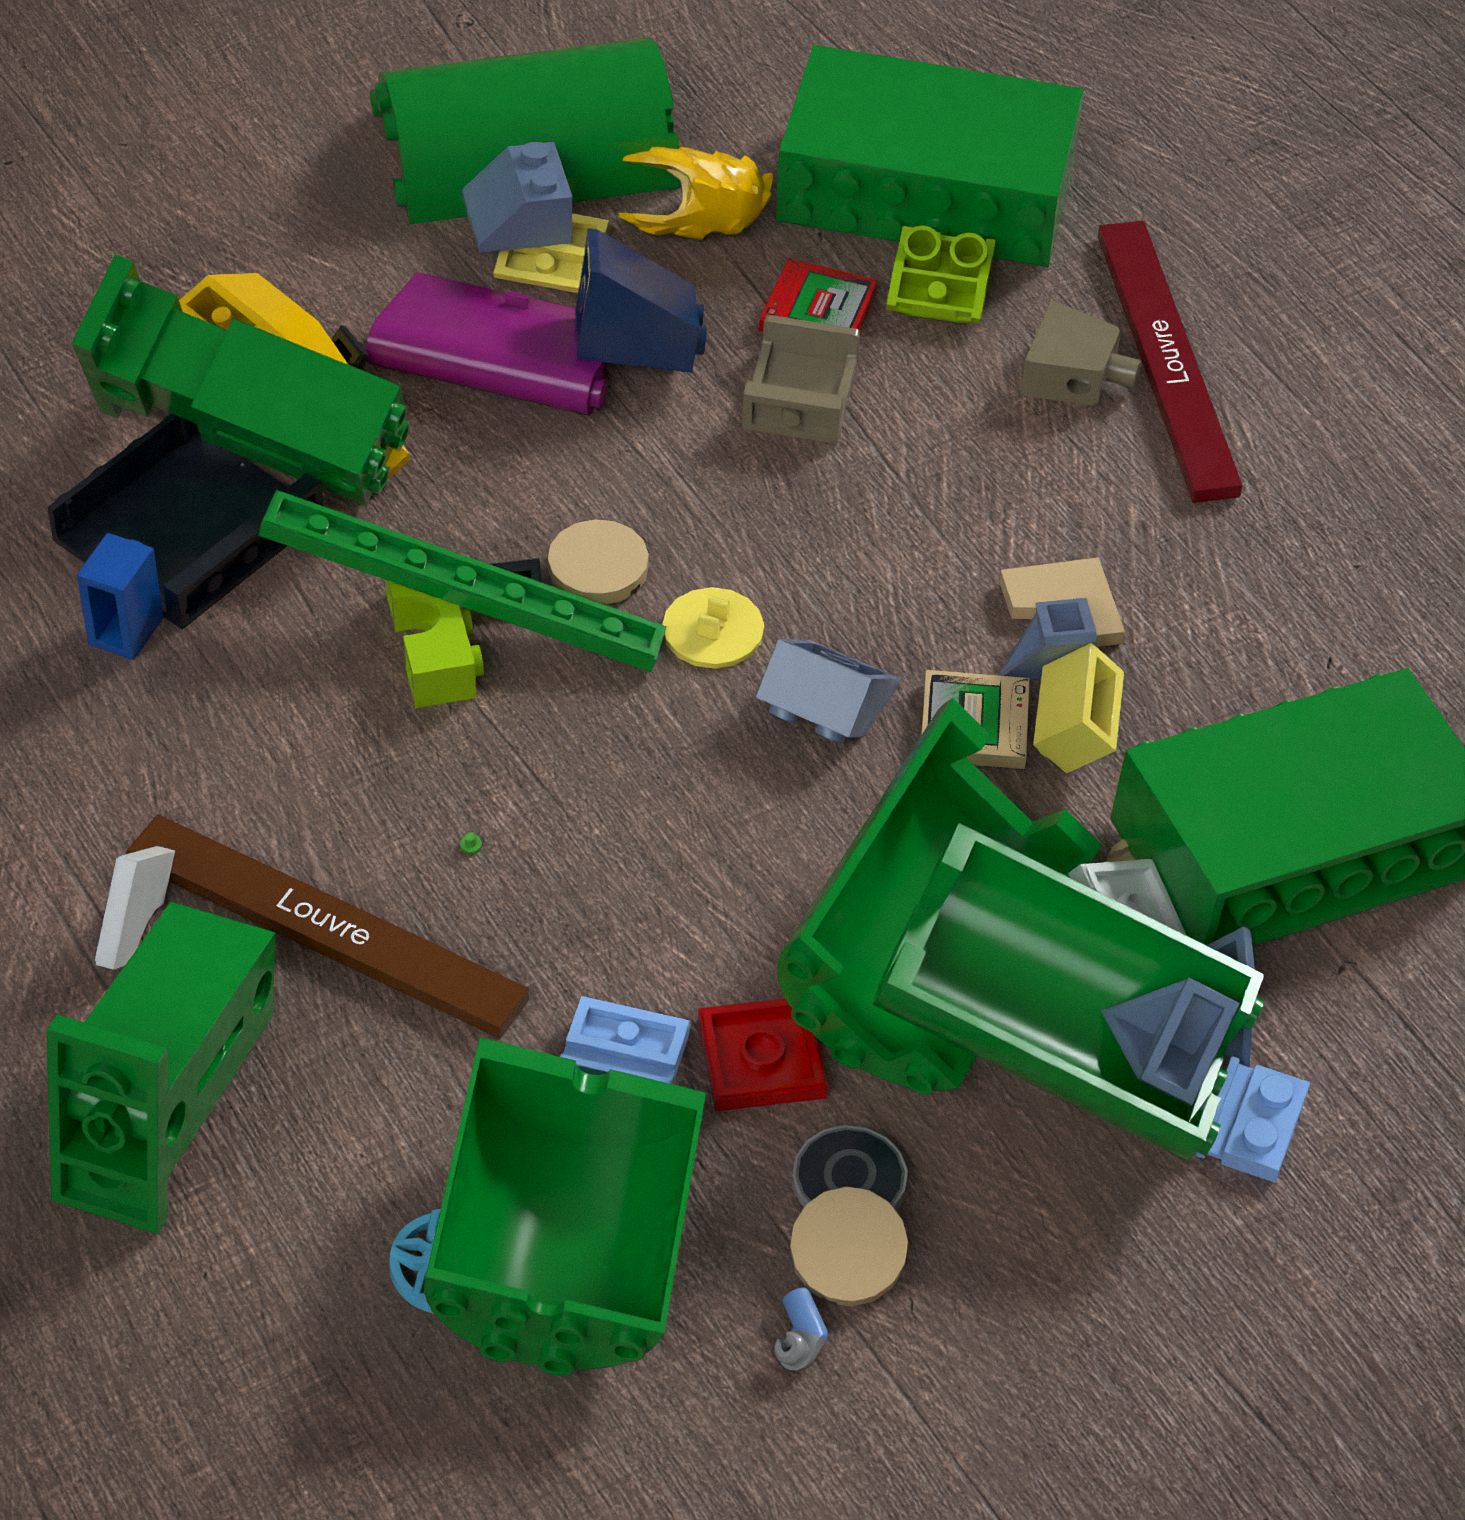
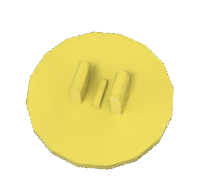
[662,587,764,669]

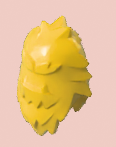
[618,147,773,240]

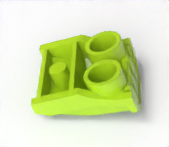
[887,226,996,323]

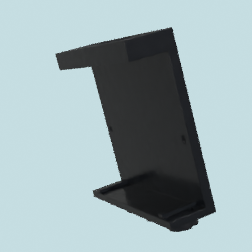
[47,413,323,630]

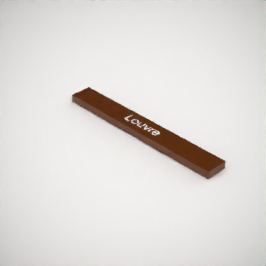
[127,814,529,1039]

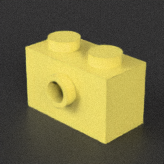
[1033,643,1124,773]

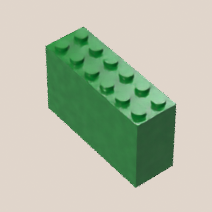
[776,44,1084,267]
[1110,668,1465,946]

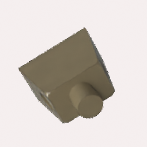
[1021,301,1142,406]

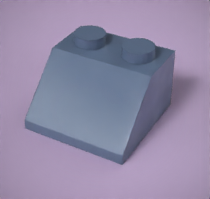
[462,142,573,253]
[756,639,901,743]

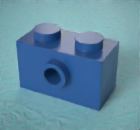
[77,533,163,660]

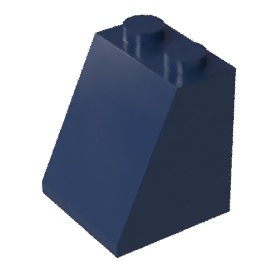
[574,228,707,373]

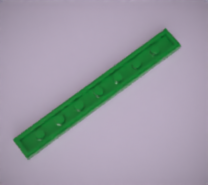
[258,490,667,672]

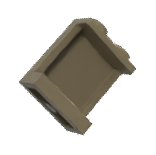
[742,315,860,444]

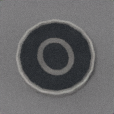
[792,1125,908,1212]

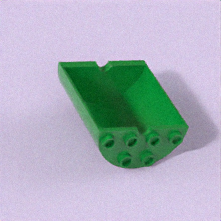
[424,1037,706,1376]

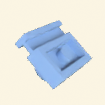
[560,996,690,1084]
[1196,1056,1310,1183]

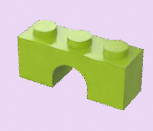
[385,580,484,708]

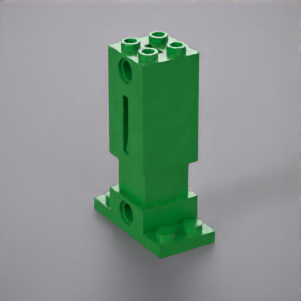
[71,254,410,506]

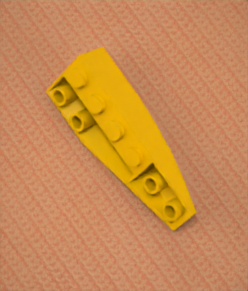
[179,273,411,481]

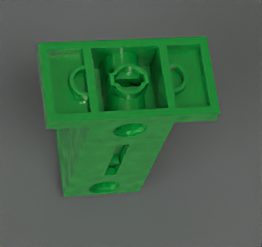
[46,902,275,1234]

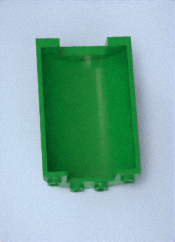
[370,37,681,225]
[777,698,1102,1095]
[873,823,1264,1160]

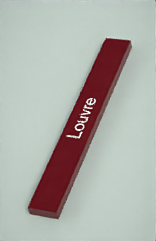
[1097,221,1243,503]

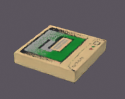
[921,670,1029,769]

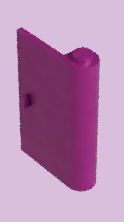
[366,272,608,416]

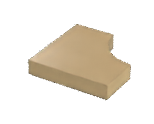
[999,557,1125,647]

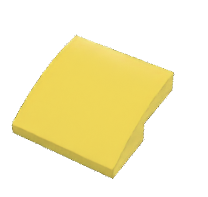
[493,214,610,293]

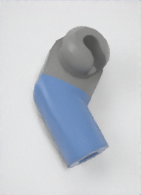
[774,1288,828,1370]

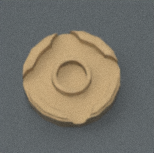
[548,519,649,605]
[790,1187,908,1307]

